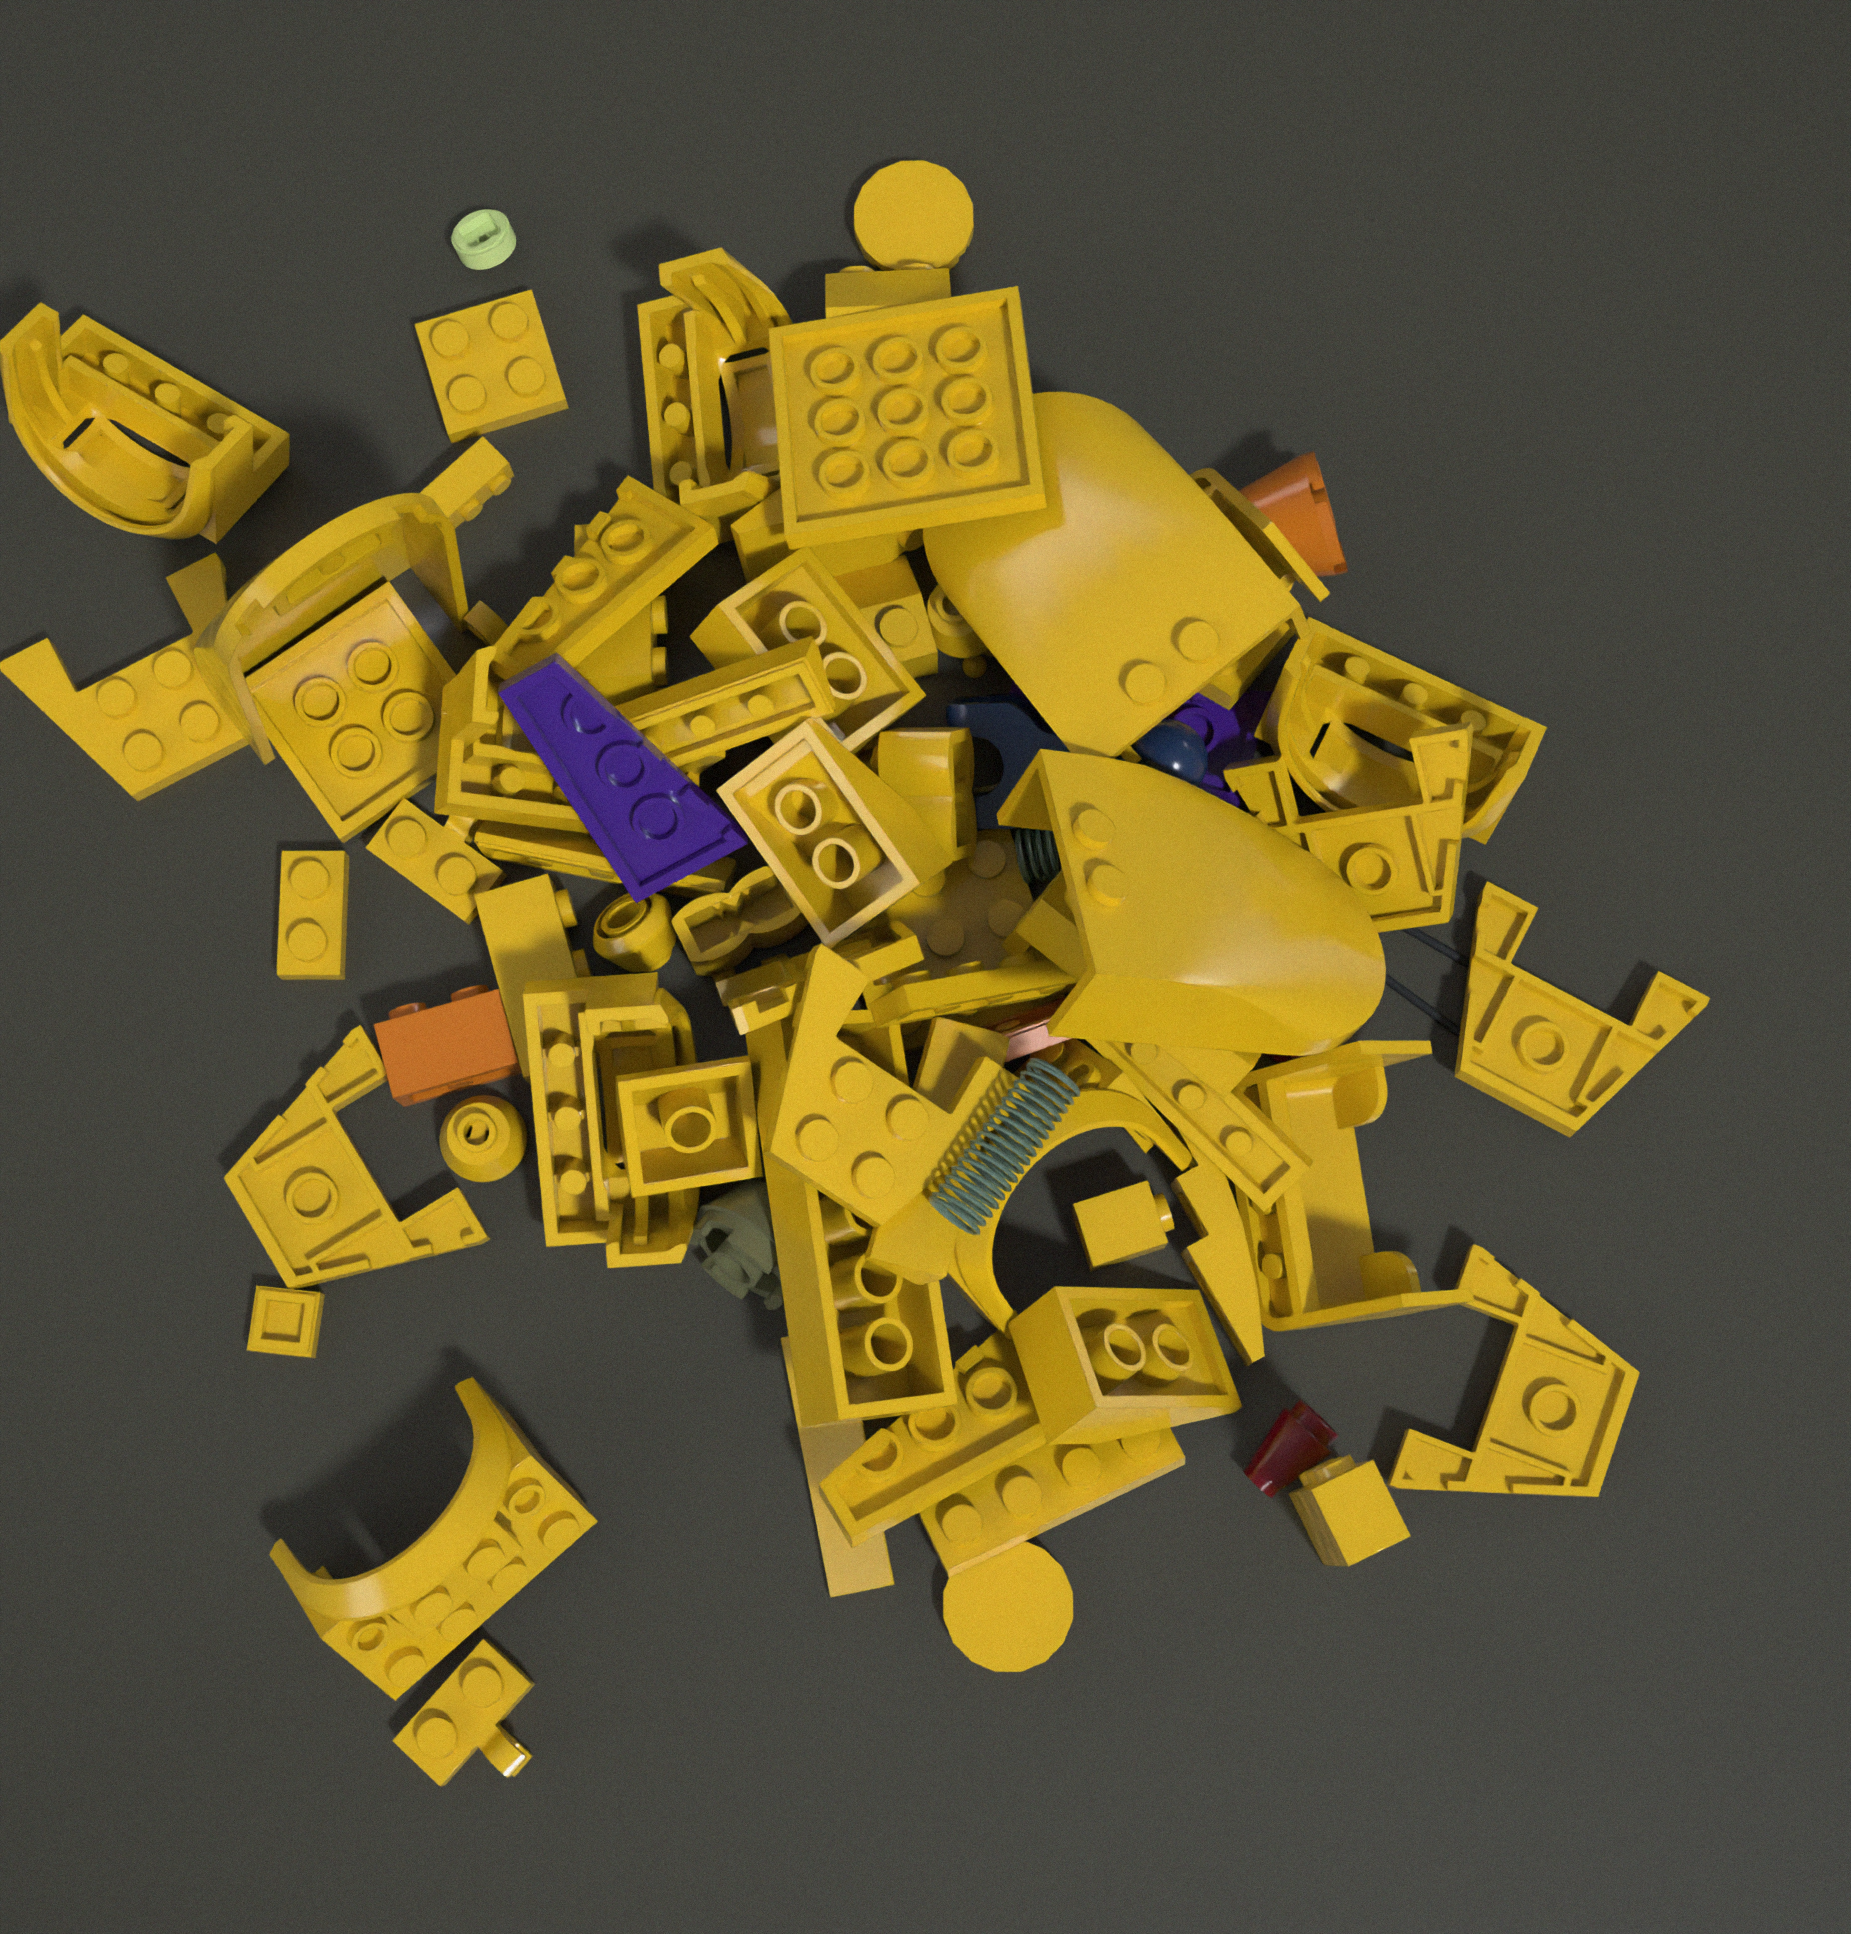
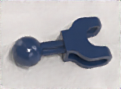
[945,693,1208,829]

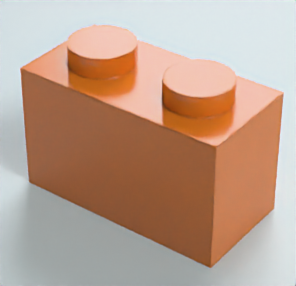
[374,985,522,1107]

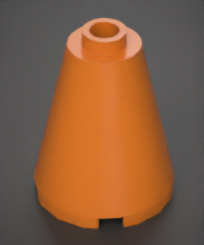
[1238,451,1348,577]

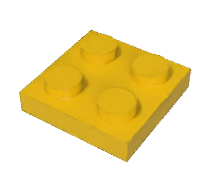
[414,289,569,443]

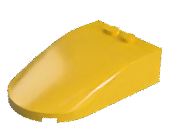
[923,392,1311,759]
[194,493,469,765]
[996,749,1386,1056]

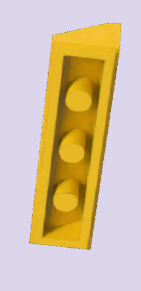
[614,636,836,767]
[474,820,737,899]
[864,1017,1010,1285]
[781,1336,895,1598]

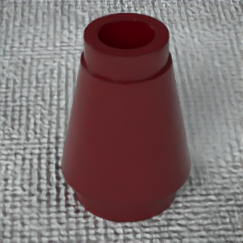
[1243,1399,1339,1498]

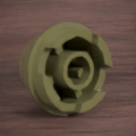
[689,1180,784,1310]

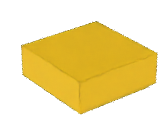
[247,1285,325,1359]

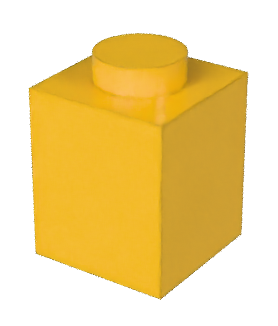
[1071,1180,1174,1272]

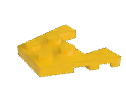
[0,552,249,801]
[1223,721,1473,933]
[1454,881,1710,1138]
[711,920,924,1035]
[762,944,1031,1227]
[224,1025,491,1290]
[1386,1244,1640,1497]

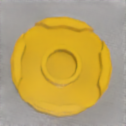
[854,160,974,271]
[943,1541,1073,1672]

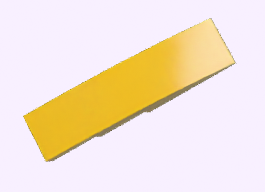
[1160,1114,1265,1367]

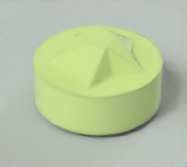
[451,209,516,270]

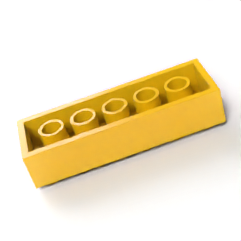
[745,1009,958,1429]

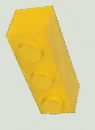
[420,436,514,529]

